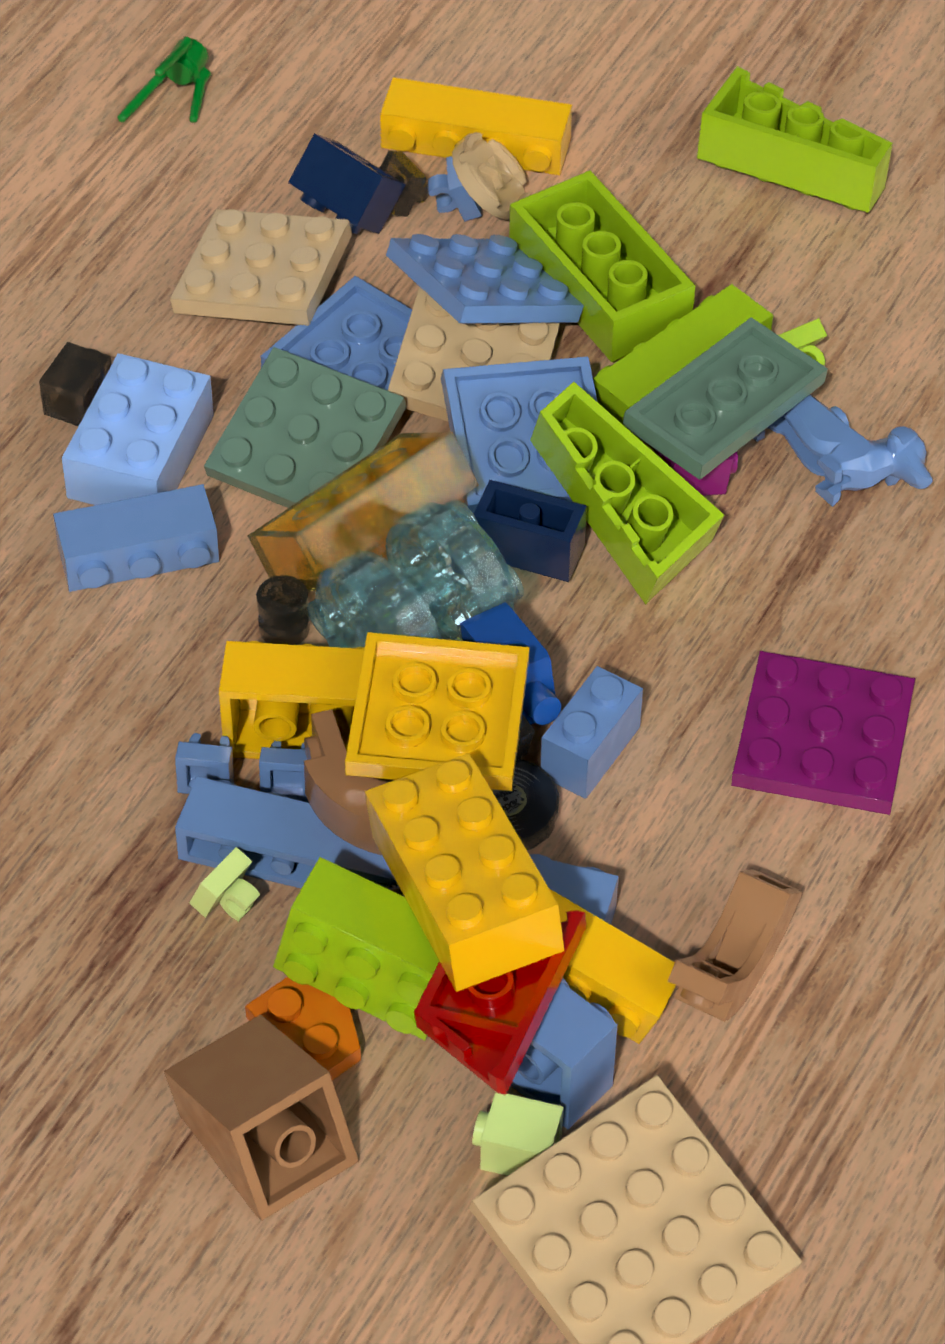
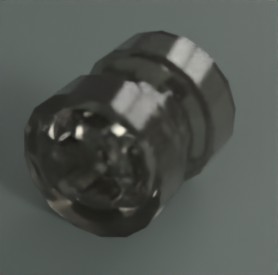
[256,575,310,645]

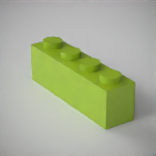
[593,284,773,439]

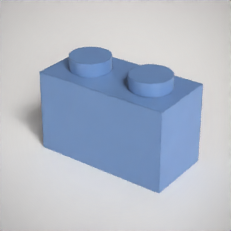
[540,666,643,799]

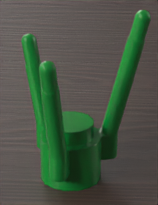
[117,36,211,123]

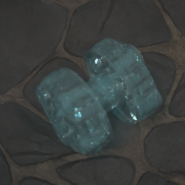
[307,499,524,648]

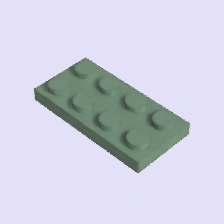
[623,317,828,480]

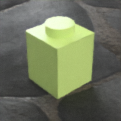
[472,1092,564,1176]

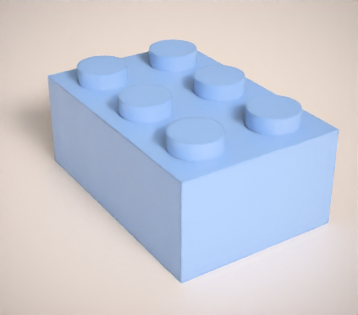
[62,353,214,505]

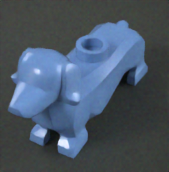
[753,394,933,507]

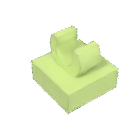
[189,847,260,922]

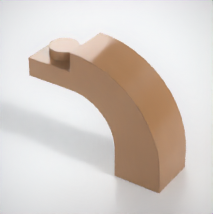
[304,709,388,855]
[668,869,803,1022]

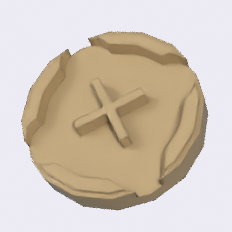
[452,132,530,220]

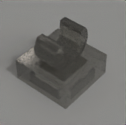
[380,150,429,217]

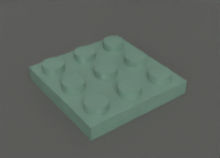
[204,347,406,528]

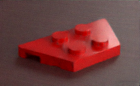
[414,910,587,1095]

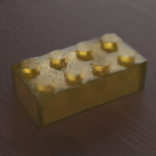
[247,432,479,594]

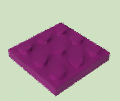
[731,651,915,815]

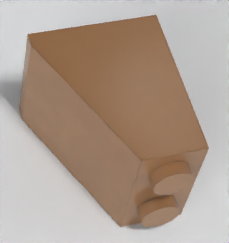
[164,1014,359,1221]

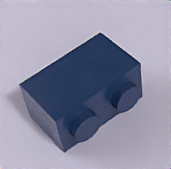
[288,133,406,235]
[472,480,587,582]

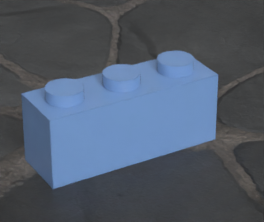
[53,484,219,592]

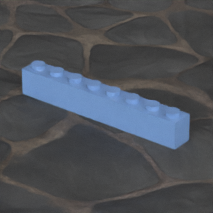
[175,776,619,925]

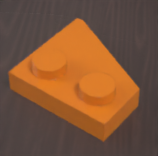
[245,977,361,1080]

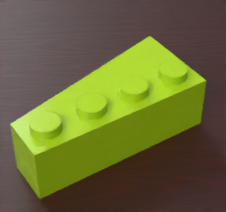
[697,66,893,213]
[530,381,724,605]

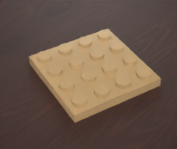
[469,1075,802,1344]

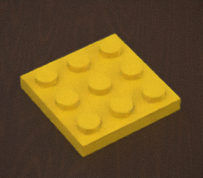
[345,632,530,791]

